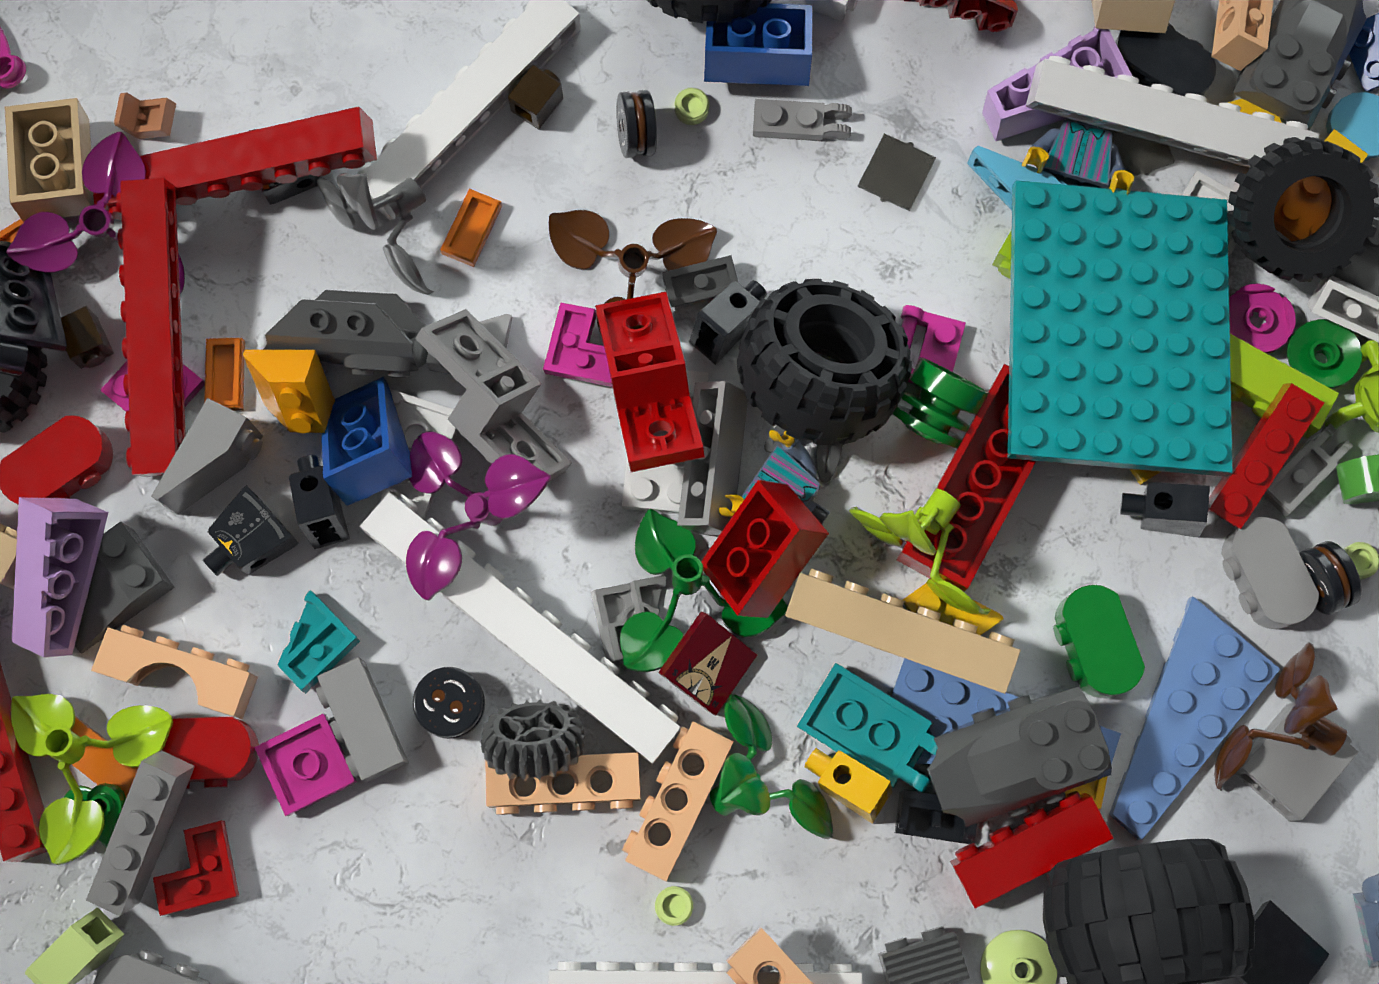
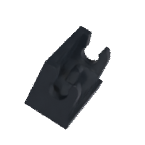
[894,790,977,845]

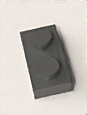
[661,255,738,308]

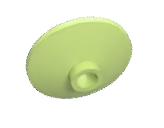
[980,930,1057,984]

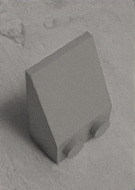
[151,398,263,515]

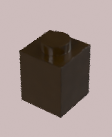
[508,65,563,130]
[61,306,114,369]

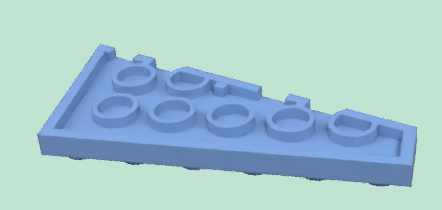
[1109,596,1280,840]
[891,658,1121,765]

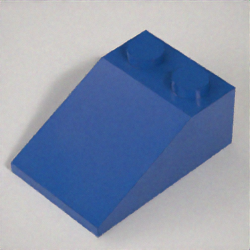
[321,376,412,506]

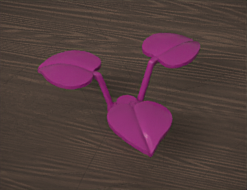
[7,132,185,294]
[406,432,551,601]

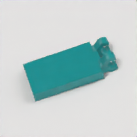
[797,663,937,793]

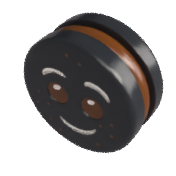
[616,90,657,158]
[1299,541,1362,615]
[413,667,485,739]

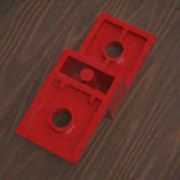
[595,292,705,472]

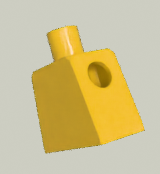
[804,748,892,824]

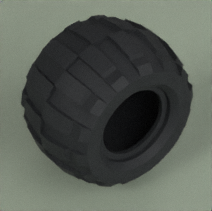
[1043,839,1255,984]

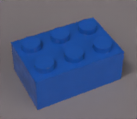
[704,3,812,86]

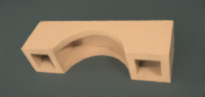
[91,625,258,720]

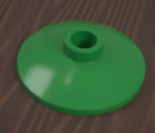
[1287,319,1362,388]

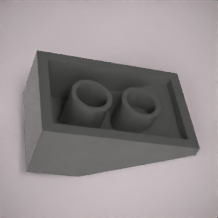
[75,521,175,654]

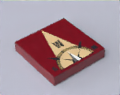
[658,611,757,716]

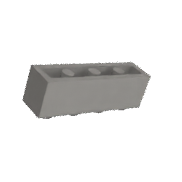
[677,381,748,535]
[86,751,195,917]

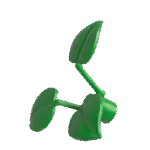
[620,509,788,672]
[710,694,833,839]

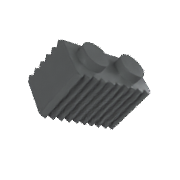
[878,926,970,984]

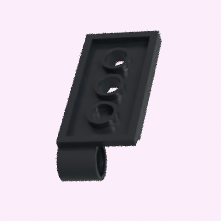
[0,240,67,377]

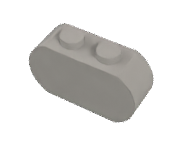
[1221,517,1319,629]
[94,949,210,984]

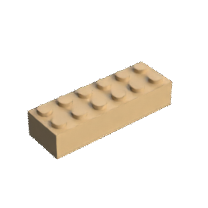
[785,568,1021,694]

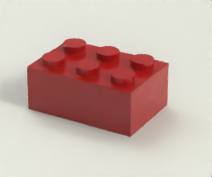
[701,480,829,618]

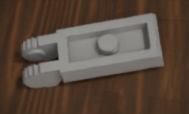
[753,99,852,141]
[1263,424,1353,517]

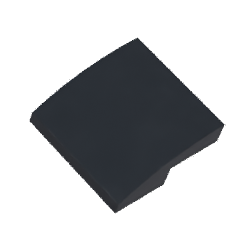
[1236,900,1330,984]

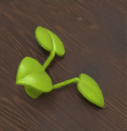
[849,489,991,615]
[11,694,173,865]

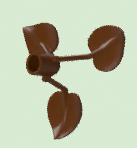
[549,210,717,334]
[1214,642,1347,791]

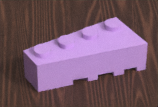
[982,26,1132,142]
[12,497,109,657]

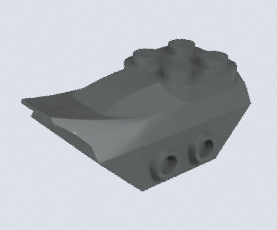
[1232,0,1367,131]
[263,290,428,377]
[927,687,1112,827]

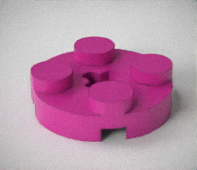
[1229,284,1296,355]

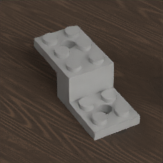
[415,309,572,481]

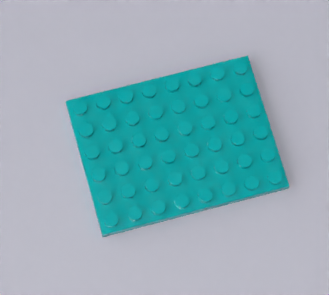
[1008,180,1232,477]

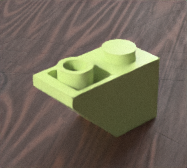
[25,907,124,984]

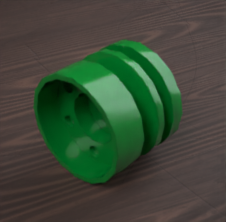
[893,357,989,449]

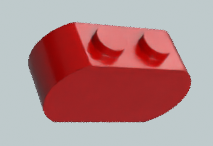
[0,415,113,505]
[162,717,259,789]

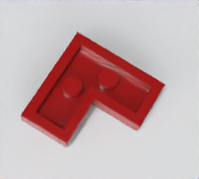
[153,820,239,916]

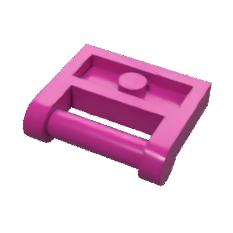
[901,305,966,384]

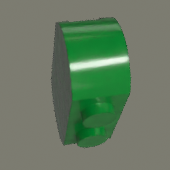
[1053,585,1145,699]

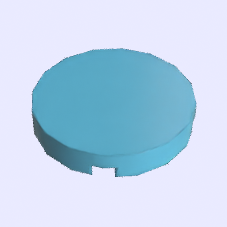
[1326,92,1379,161]

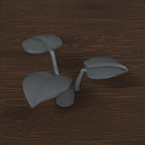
[315,173,434,295]

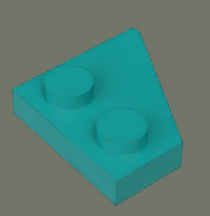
[278,590,360,694]

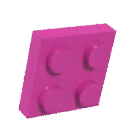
[254,713,357,816]

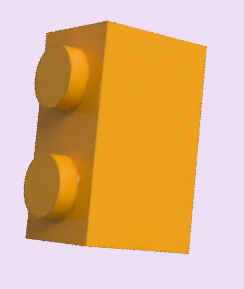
[243,350,335,433]

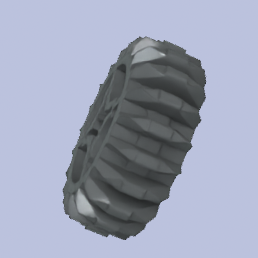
[481,699,585,781]

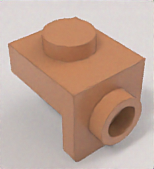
[114,92,176,139]

